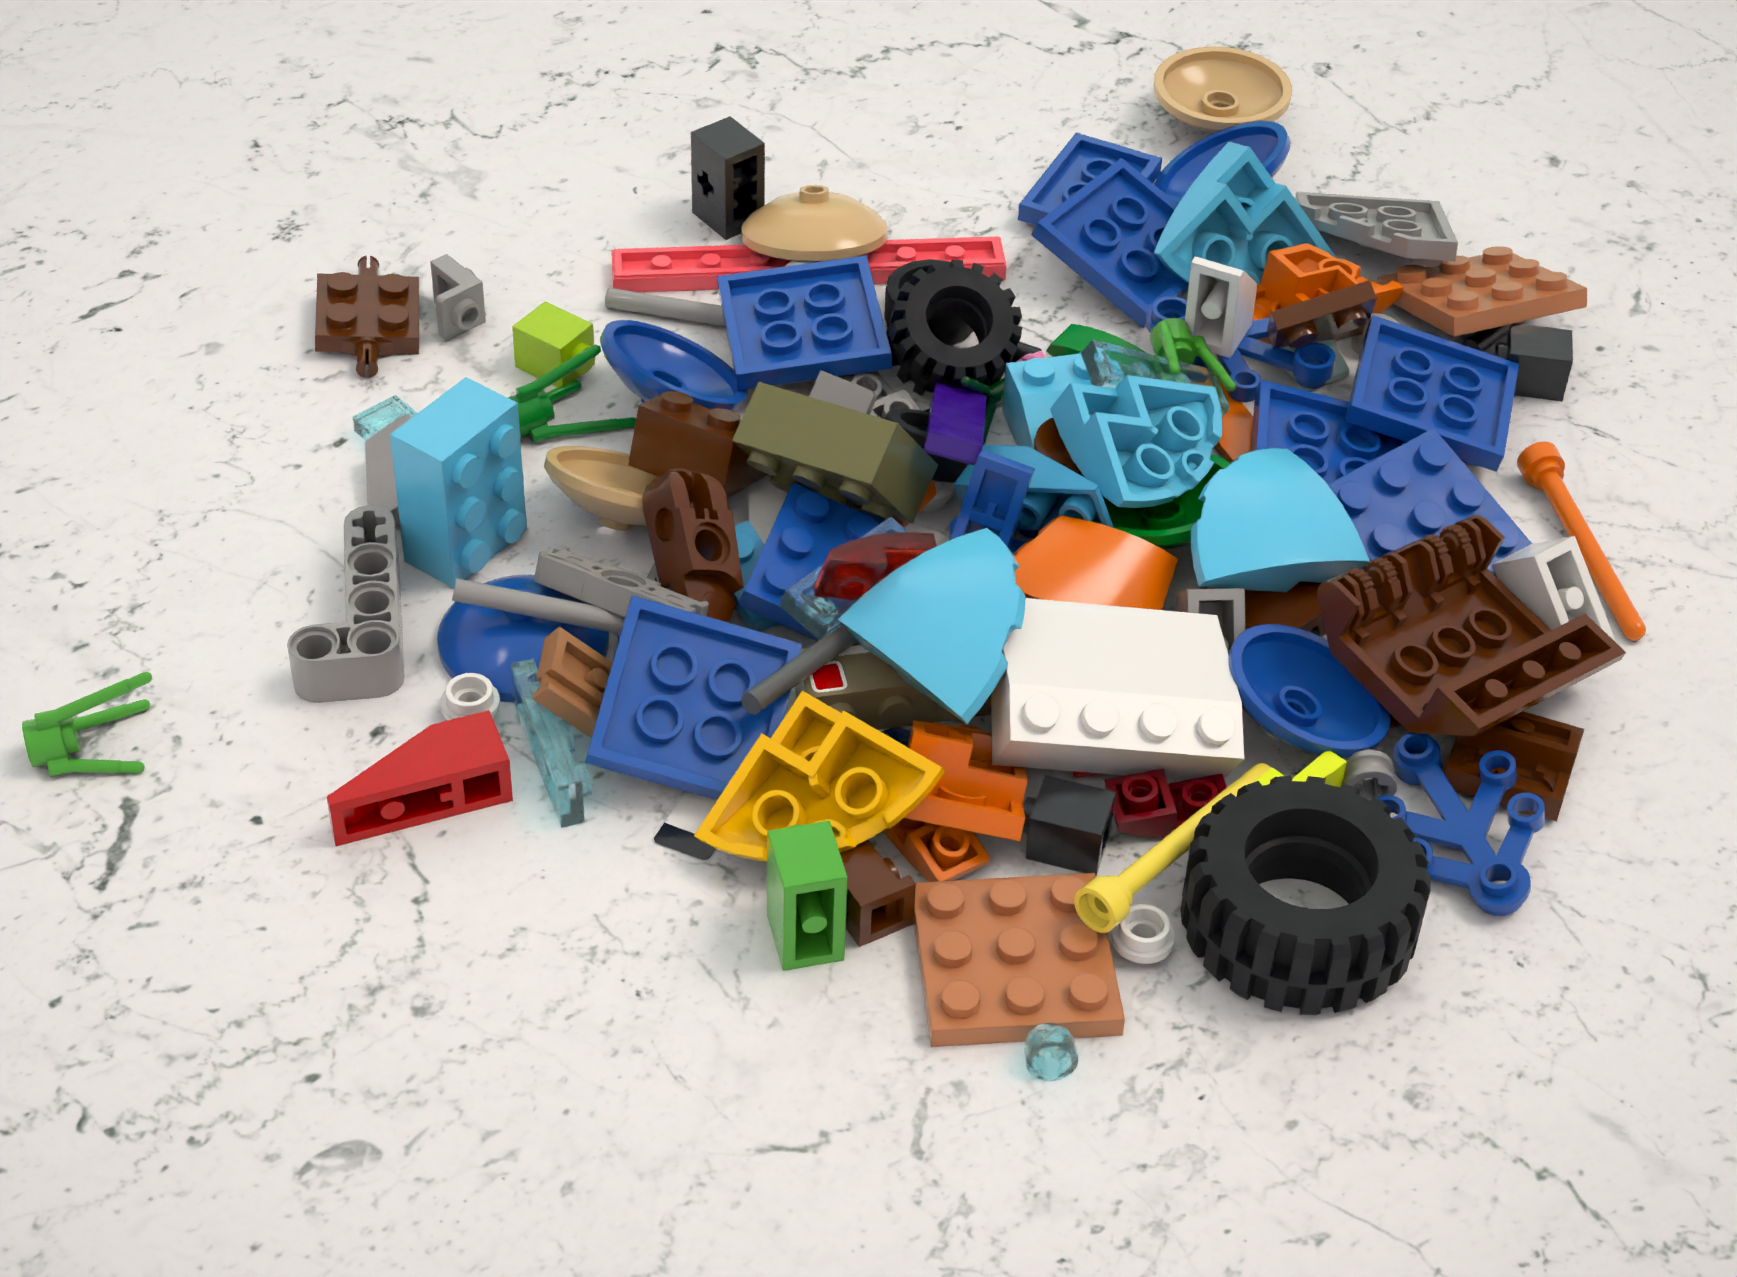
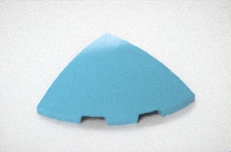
[1154,142,1335,285]
[1050,375,1222,508]
[1191,448,1370,592]
[838,528,1025,724]

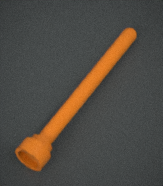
[1517,441,1646,641]

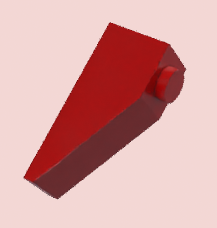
[327,710,513,846]

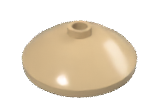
[1153,46,1292,133]
[741,185,888,261]
[544,446,658,531]

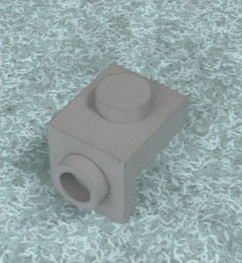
[430,254,486,341]

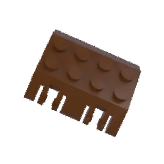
[1317,515,1626,736]

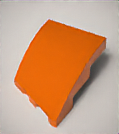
[1253,243,1404,345]
[1014,515,1178,610]
[904,720,1028,841]

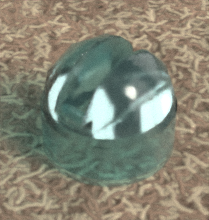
[1024,1023,1078,1081]

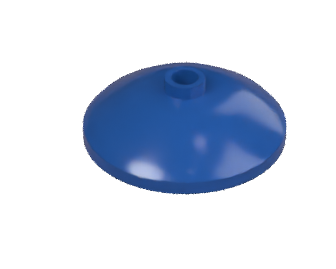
[1155,121,1291,204]
[600,320,748,411]
[437,575,609,703]
[1228,624,1391,758]

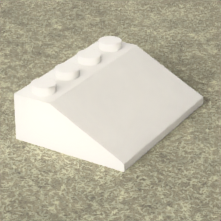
[991,598,1245,780]

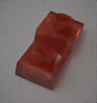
[813,532,937,600]

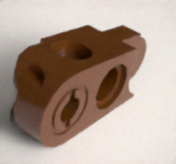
[642,468,744,622]

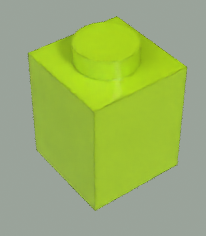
[512,301,596,388]

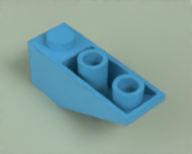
[953,445,1114,531]

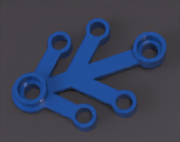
[1145,296,1335,402]
[1377,733,1545,916]

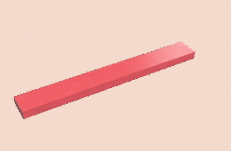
[611,236,1007,292]

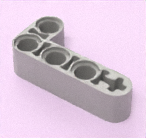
[287,505,405,703]

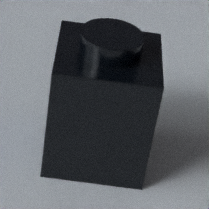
[1494,323,1573,402]
[1022,775,1116,876]

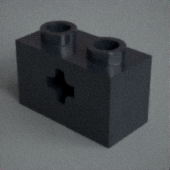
[691,116,765,240]

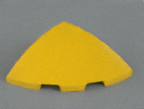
[694,691,946,862]

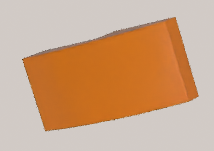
[883,818,991,882]

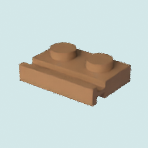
[532,626,613,738]

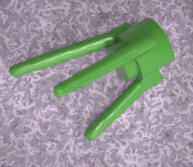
[1150,318,1236,391]
[22,672,152,777]

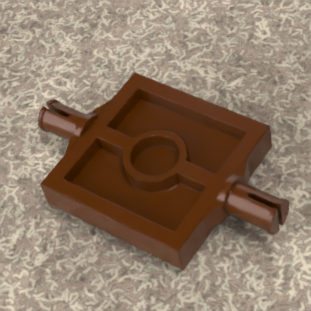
[315,256,419,378]

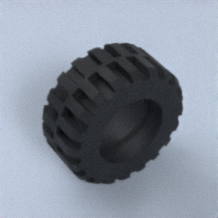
[1180,775,1431,1015]

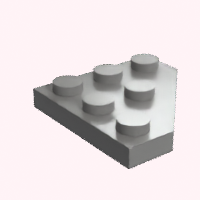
[1295,192,1458,267]

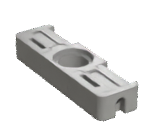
[534,546,709,617]

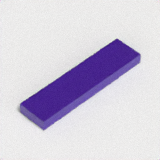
[923,382,987,466]

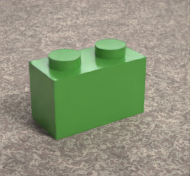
[767,821,847,971]

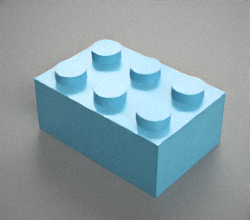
[390,377,527,588]

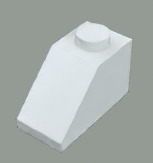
[1185,256,1257,358]
[1492,536,1615,640]

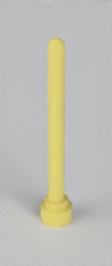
[1074,763,1271,933]

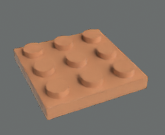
[1377,246,1587,337]
[913,873,1125,1047]

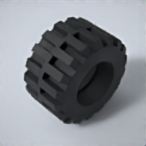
[886,260,1023,396]

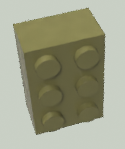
[732,382,938,524]

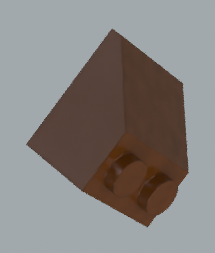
[628,391,769,498]

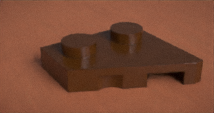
[1267,280,1377,348]

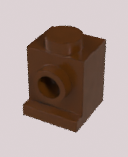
[840,840,916,947]

